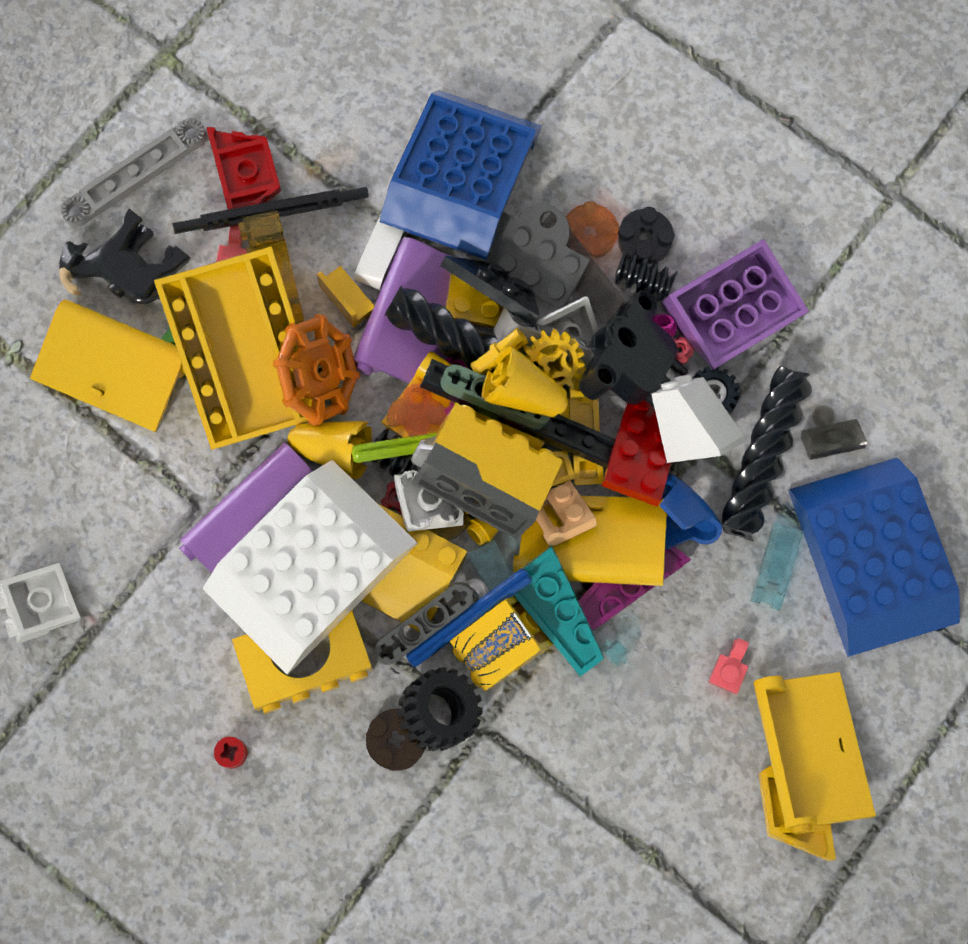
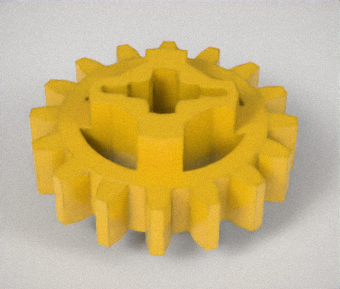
[523,329,585,388]

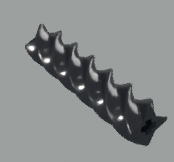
[384,286,539,373]
[722,366,812,542]

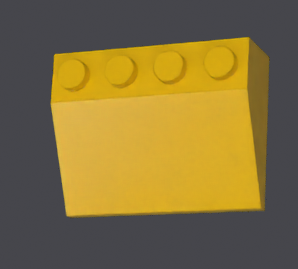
[362,503,467,633]

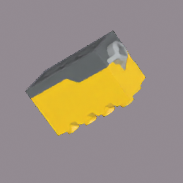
[411,403,563,539]

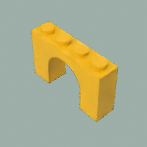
[232,611,373,714]

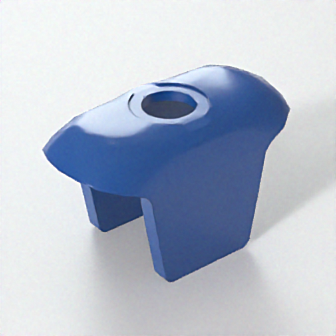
[660,473,722,550]

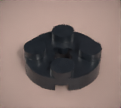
[618,207,675,264]

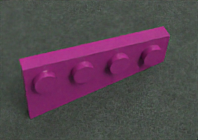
[579,547,691,631]

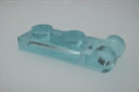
[750,522,803,611]

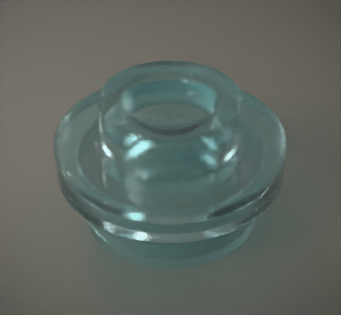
[601,639,629,667]

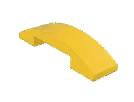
[568,368,604,485]

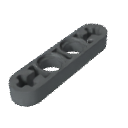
[374,582,474,665]

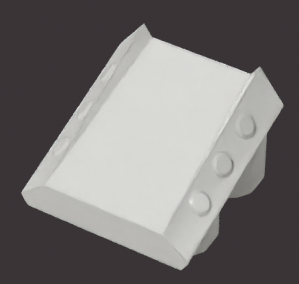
[394,470,463,532]

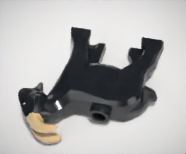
[59,208,191,304]

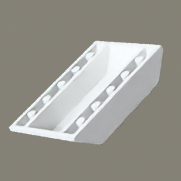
[203,460,418,675]

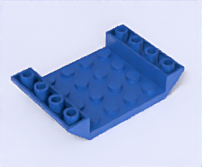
[379,90,542,260]

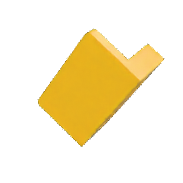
[316,266,374,327]

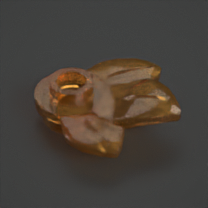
[387,384,446,437]

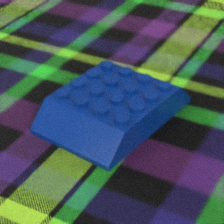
[788,458,960,657]

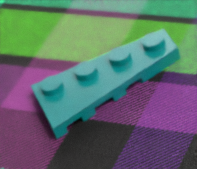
[514,545,604,677]

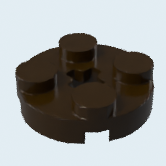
[366,709,426,771]

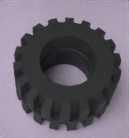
[398,667,483,751]

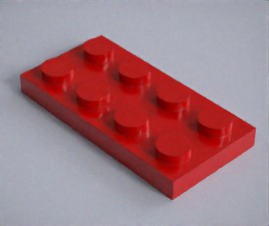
[601,400,671,507]

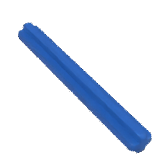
[406,568,532,667]

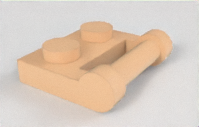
[536,481,597,546]

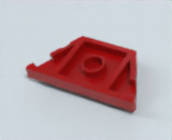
[206,127,281,226]

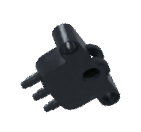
[579,290,688,409]

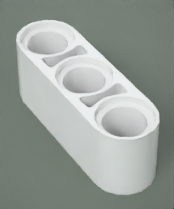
[354,215,408,291]

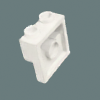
[0,563,80,643]

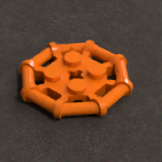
[273,314,360,426]

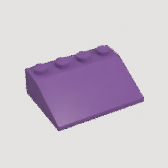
[661,239,809,370]

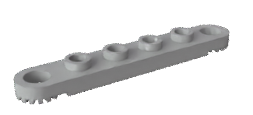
[61,118,207,226]

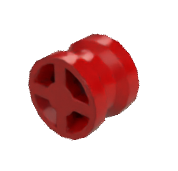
[214,736,248,769]

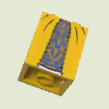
[450,596,554,692]

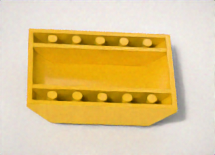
[154,246,312,450]

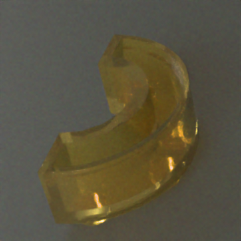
[238,210,304,323]

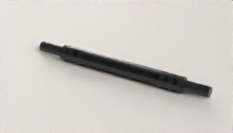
[172,187,369,234]

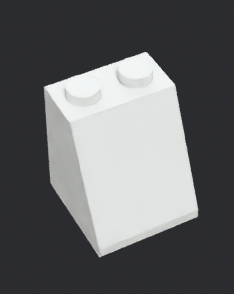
[651,374,745,463]

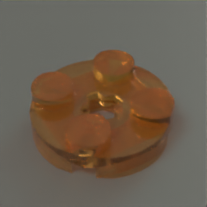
[566,201,619,259]

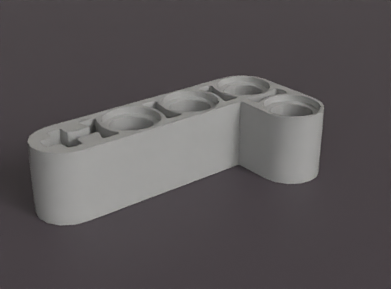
[493,308,594,368]

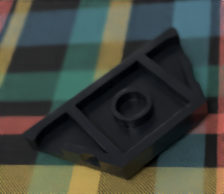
[440,256,540,326]

